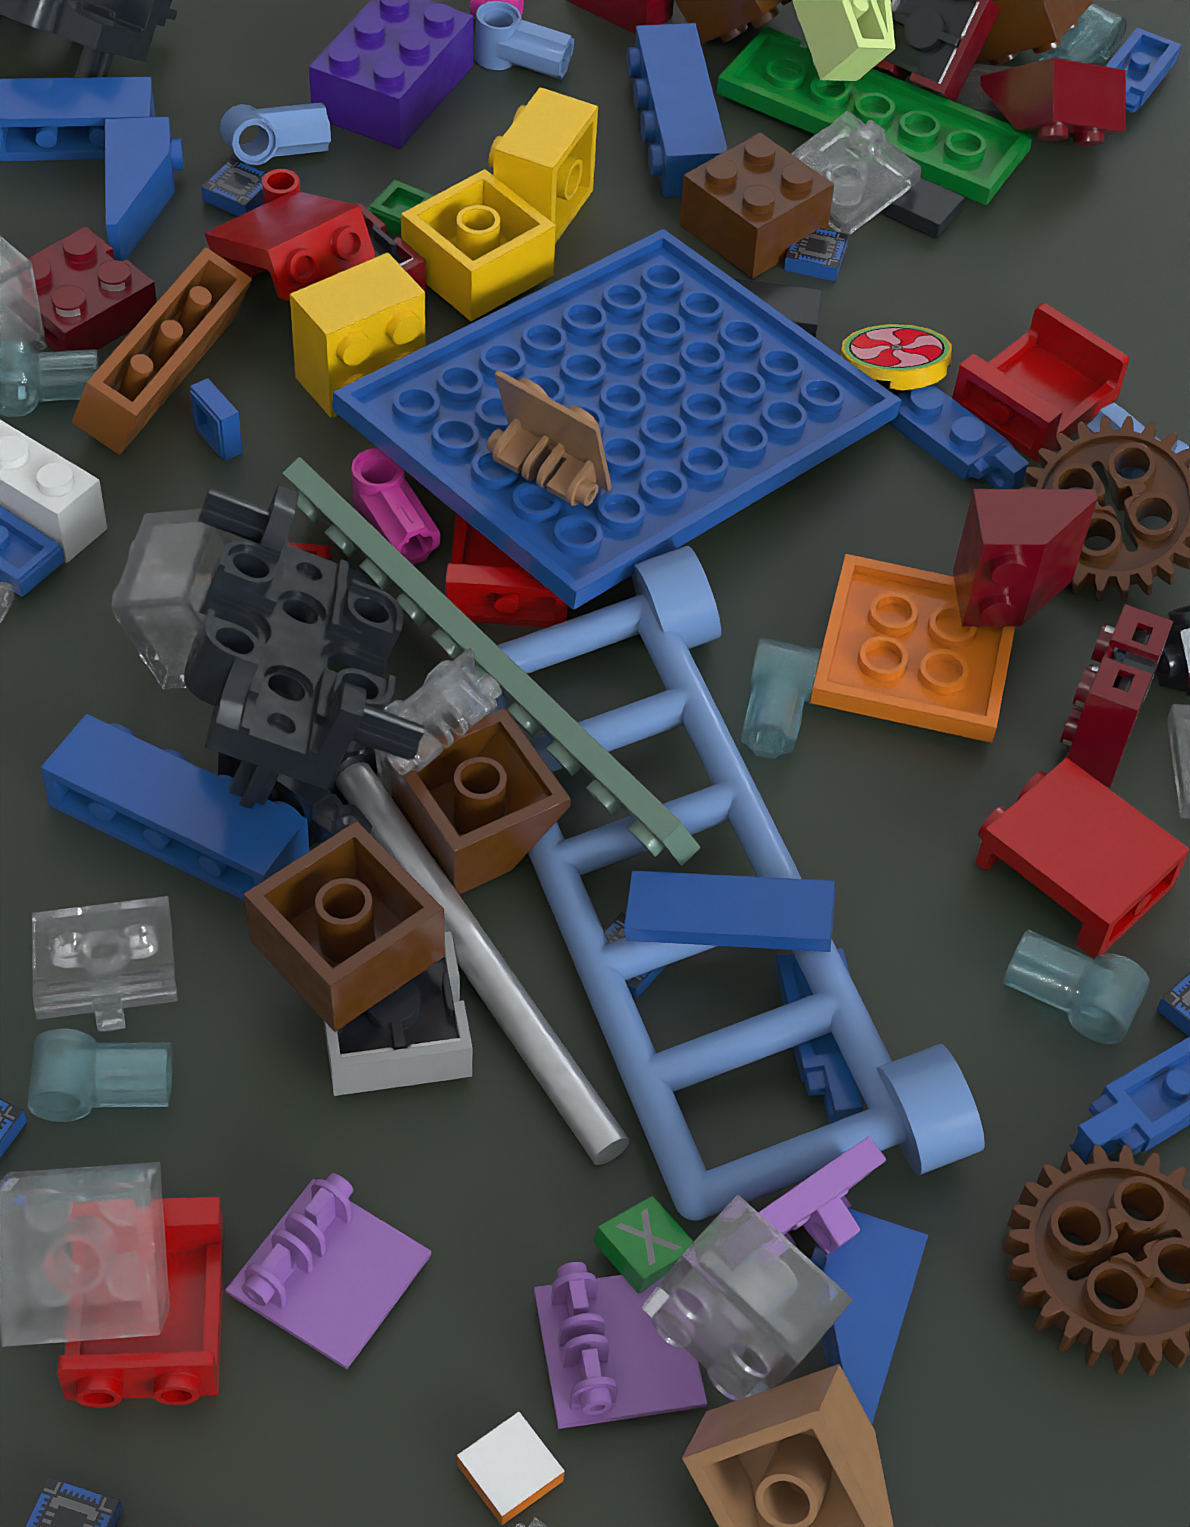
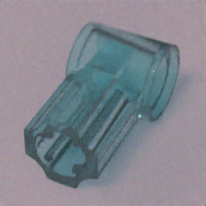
[1037,3,1127,64]
[0,340,100,417]
[740,637,821,759]
[1003,930,1150,1044]
[27,1029,172,1122]

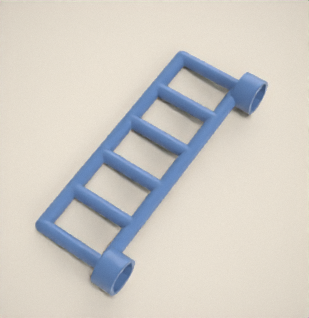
[455,546,985,1221]

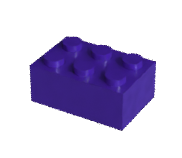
[309,0,473,149]

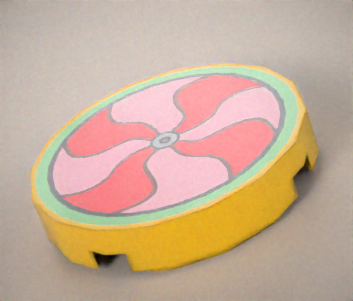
[841,324,952,390]

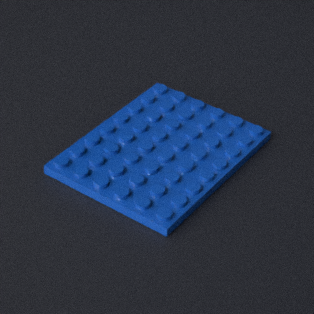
[332,229,902,610]

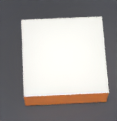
[457,1412,565,1526]

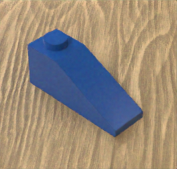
[105,117,184,261]
[808,1208,928,1424]

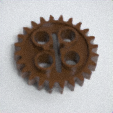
[1020,416,1190,601]
[1003,1145,1190,1375]

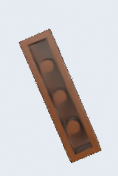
[71,247,252,455]

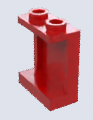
[204,190,375,301]
[952,303,1129,463]
[446,514,568,628]
[975,757,1190,960]
[57,1197,225,1408]

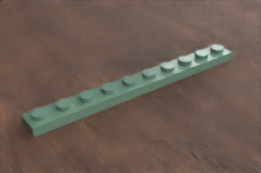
[283,457,701,866]

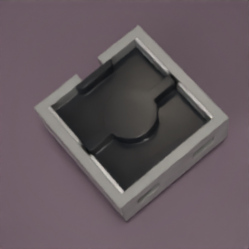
[323,931,473,1096]

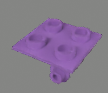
[226,1173,432,1370]
[534,1262,707,1429]

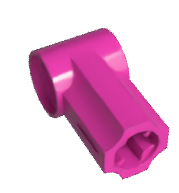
[351,448,440,565]

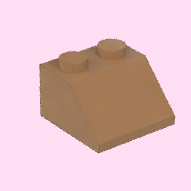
[682,1364,894,1527]

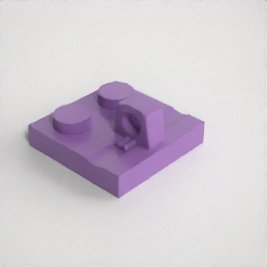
[716,1136,886,1272]

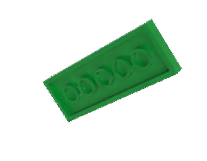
[716,26,1034,205]

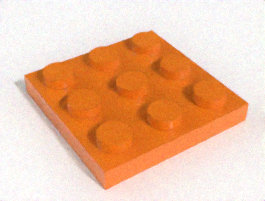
[810,554,1015,743]

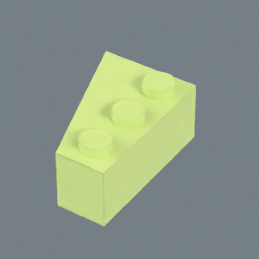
[792,0,895,81]

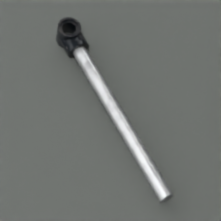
[327,746,630,1165]

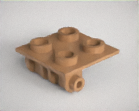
[486,370,612,506]

